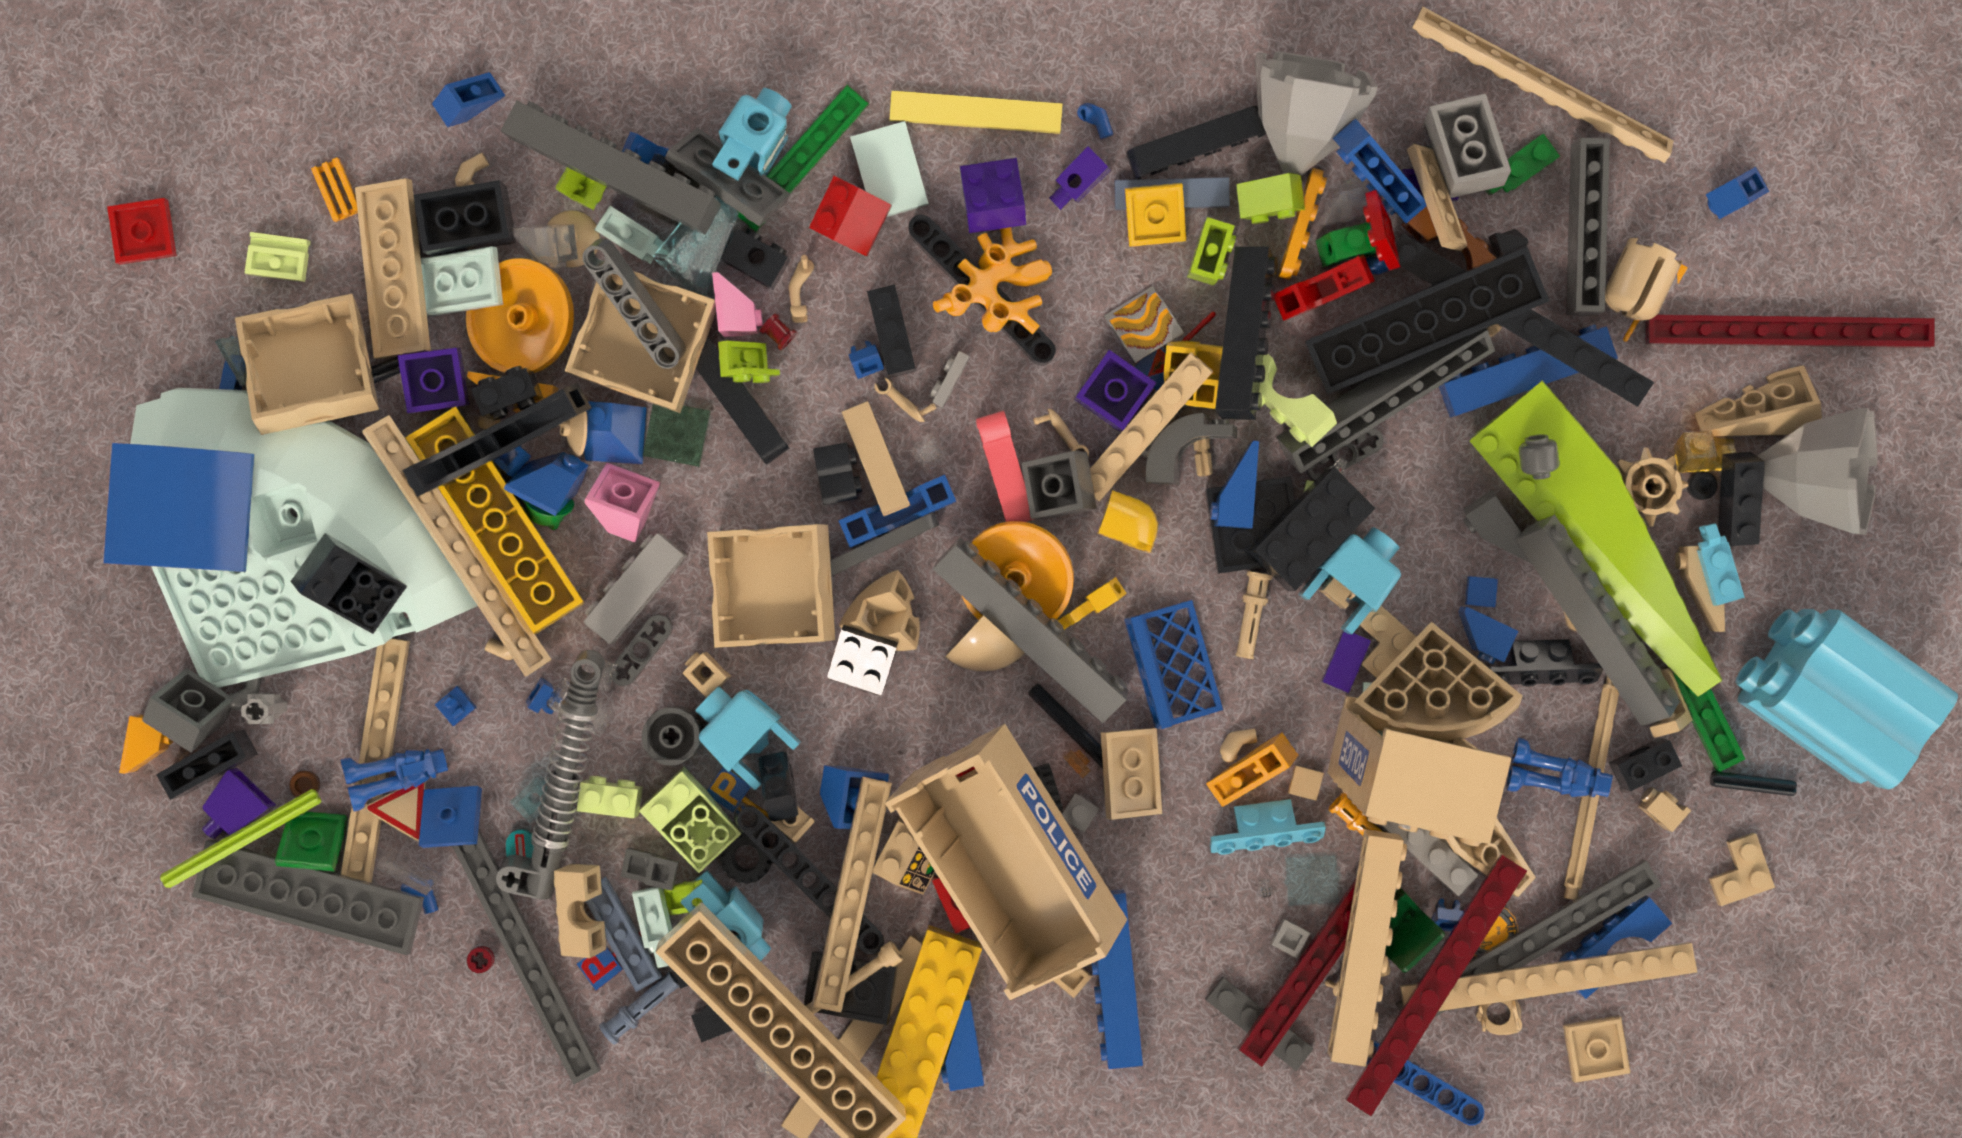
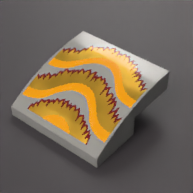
[1104,286,1184,364]

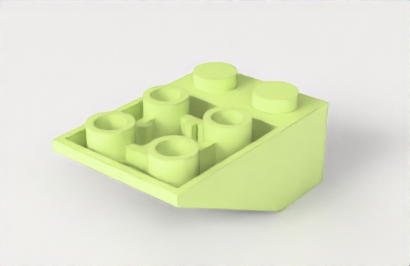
[639,767,742,873]

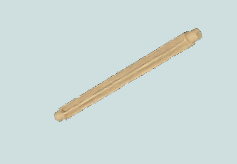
[1564,676,1619,900]

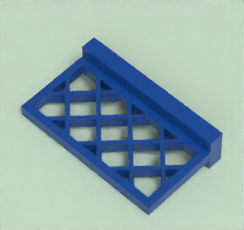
[1124,600,1223,729]

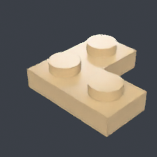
[1359,606,1416,679]
[1709,833,1775,906]

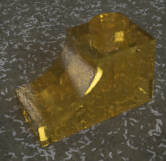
[1674,431,1736,473]

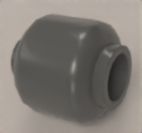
[1519,434,1560,479]

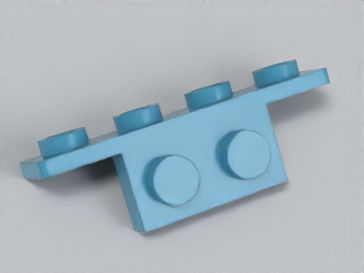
[1210,799,1326,855]

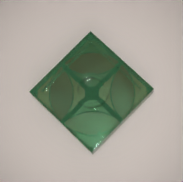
[643,404,711,467]

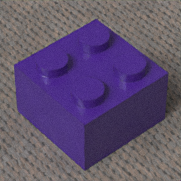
[960,158,1026,233]
[398,348,470,413]
[1074,350,1156,433]

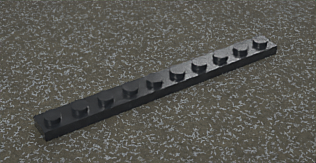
[1396,233,1654,407]

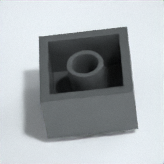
[1021,451,1097,520]
[142,668,234,752]

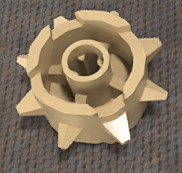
[1617,448,1688,527]

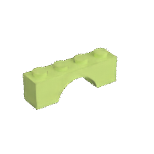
[1259,354,1337,447]

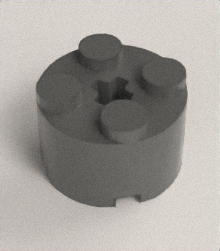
[642,706,704,766]

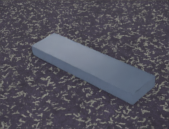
[1114,177,1230,210]
[586,877,663,992]

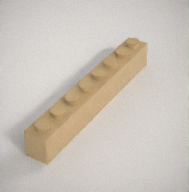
[1328,829,1407,1067]

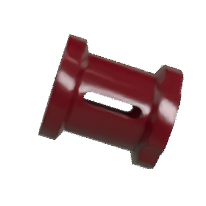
[759,313,798,351]

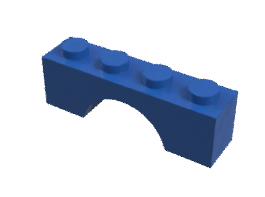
[838,475,956,548]
[1559,895,1673,999]

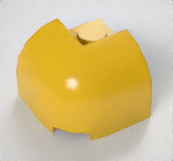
[1164,341,1223,409]
[1097,490,1158,553]

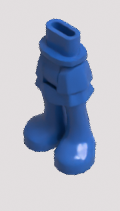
[1506,737,1613,798]
[340,749,448,812]

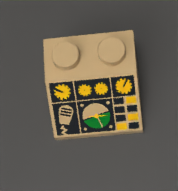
[872,817,935,894]

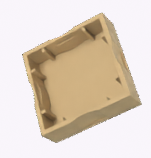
[565,271,716,413]
[235,294,379,435]
[707,524,835,648]

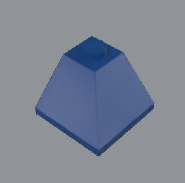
[584,401,647,464]
[504,452,589,516]
[820,765,889,829]

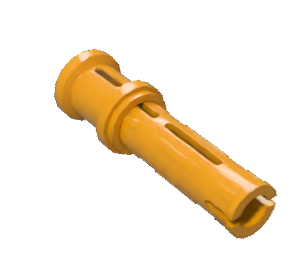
[1328,793,1401,862]

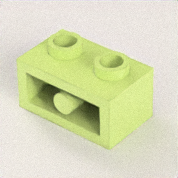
[577,776,643,818]

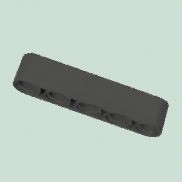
[583,238,686,369]

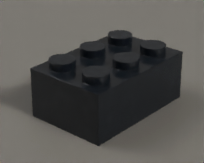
[413,180,517,257]

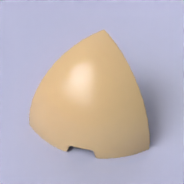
[839,570,920,651]
[945,615,1025,671]

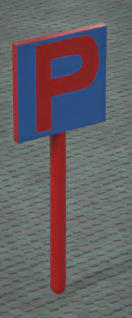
[577,931,642,991]

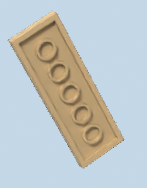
[355,178,431,359]

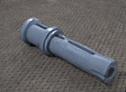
[599,972,679,1045]

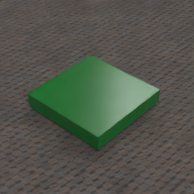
[274,811,348,871]

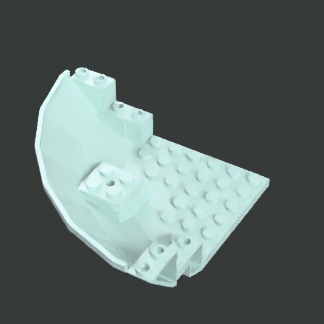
[130,388,478,688]

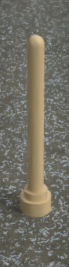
[806,941,903,1015]

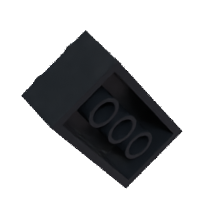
[1247,467,1375,591]

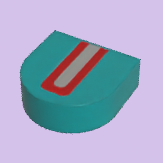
[506,829,534,858]

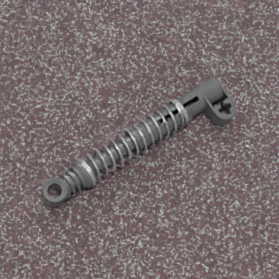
[496,650,605,900]

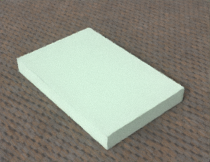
[850,121,929,217]
[421,246,503,317]

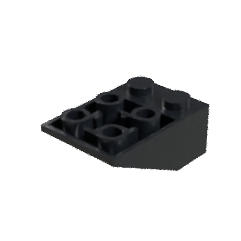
[290,533,407,634]

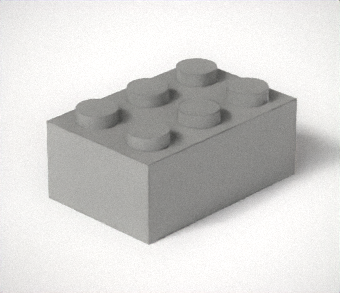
[1424,93,1511,198]

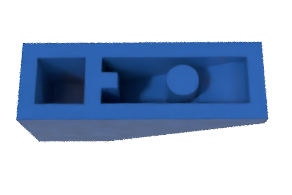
[1210,441,1259,529]
[941,995,984,1091]

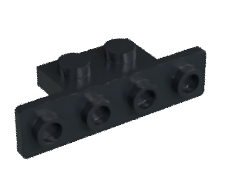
[1488,639,1603,687]

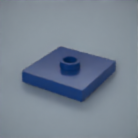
[419,786,482,848]

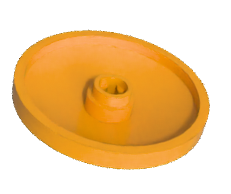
[466,258,574,373]
[961,521,1074,633]

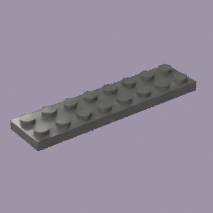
[192,840,424,955]

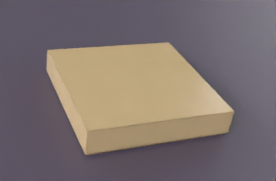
[1563,1015,1631,1083]

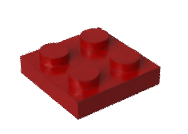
[1363,190,1401,271]
[107,198,177,265]

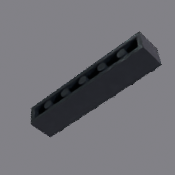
[1215,246,1278,420]

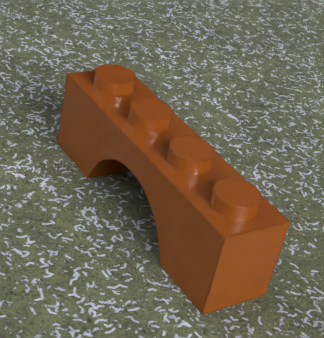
[1401,206,1498,271]

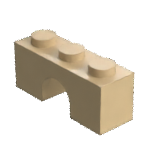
[554,864,607,958]

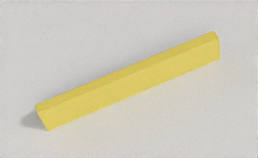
[890,91,1062,134]

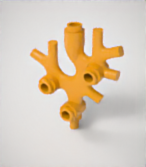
[933,227,1052,334]

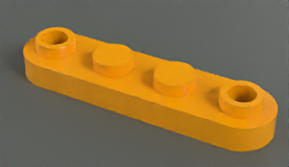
[1278,167,1327,280]

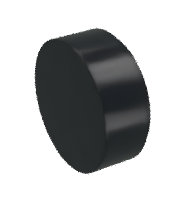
[1687,471,1718,500]

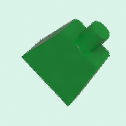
[1315,222,1376,268]

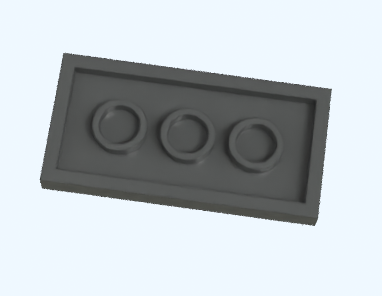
[665,127,791,226]

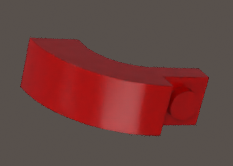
[1274,255,1375,321]

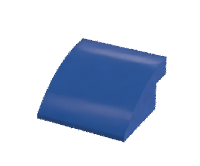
[103,443,254,572]

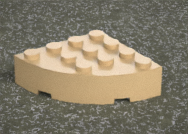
[1353,622,1523,742]

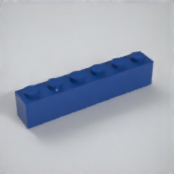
[1439,324,1618,418]
[1091,889,1143,1069]

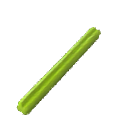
[160,789,321,888]

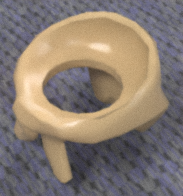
[1476,1000,1522,1035]

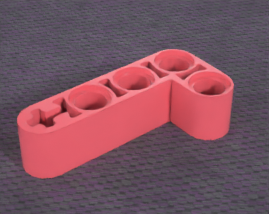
[976,410,1035,522]

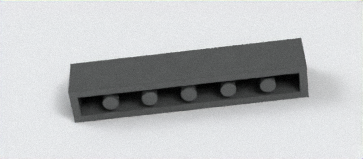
[1566,138,1610,316]

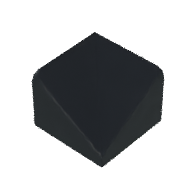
[1488,229,1529,257]

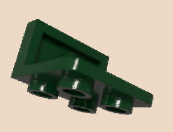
[1385,888,1445,973]

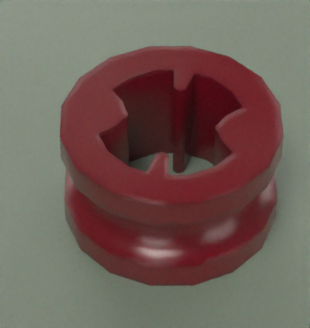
[467,946,495,974]

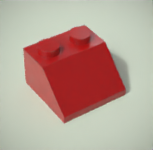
[809,176,892,257]

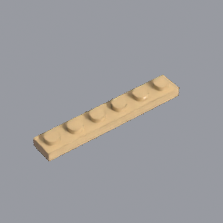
[1090,352,1213,501]

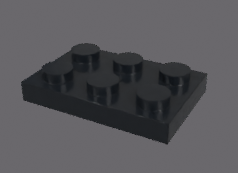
[804,952,898,1025]

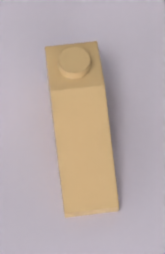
[1675,546,1725,632]

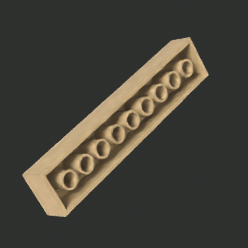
[656,902,906,1138]

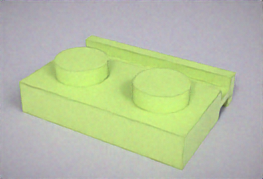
[245,232,311,282]

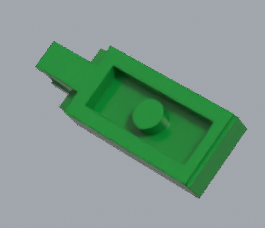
[1485,133,1560,195]

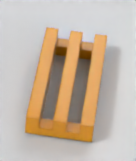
[311,157,358,222]

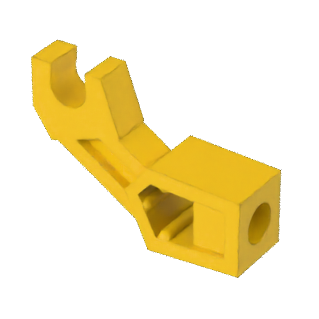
[1057,577,1127,630]

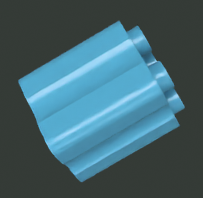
[1735,609,1958,790]

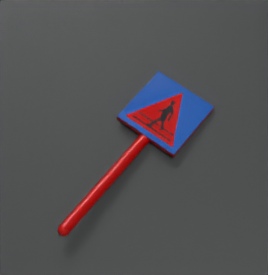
[1134,311,1216,391]

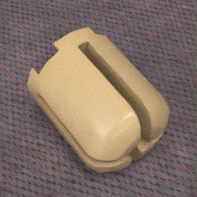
[1605,238,1683,320]

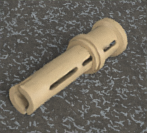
[1235,571,1273,659]

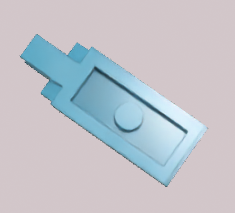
[1697,523,1745,606]

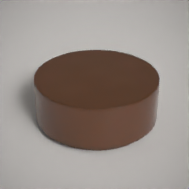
[289,770,320,797]

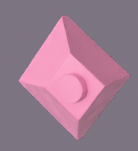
[712,272,763,338]
[585,463,660,542]

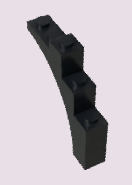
[402,382,591,497]

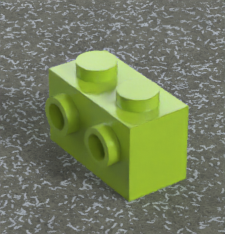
[1236,173,1305,224]
[1187,217,1236,286]

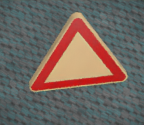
[366,782,425,841]

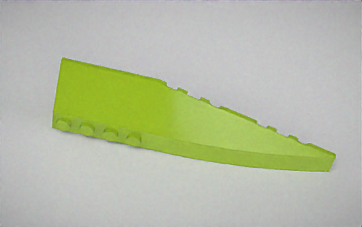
[1469,380,1722,696]

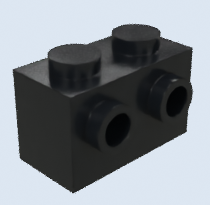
[471,366,543,421]

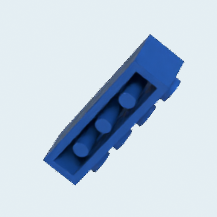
[1333,118,1427,223]

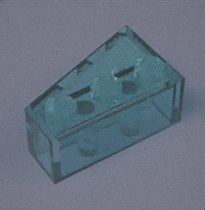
[652,195,739,297]

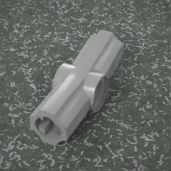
[241,693,287,724]

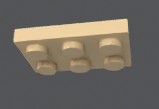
[1101,728,1162,820]

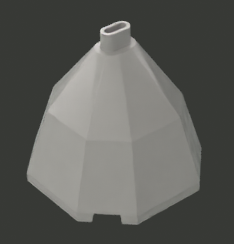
[1255,51,1378,175]
[1758,408,1878,535]

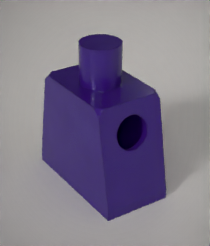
[1049,146,1111,210]
[202,768,276,839]

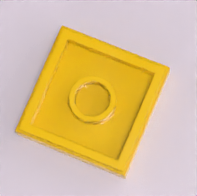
[1125,183,1186,247]

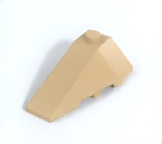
[1695,365,1822,436]
[1446,818,1536,897]

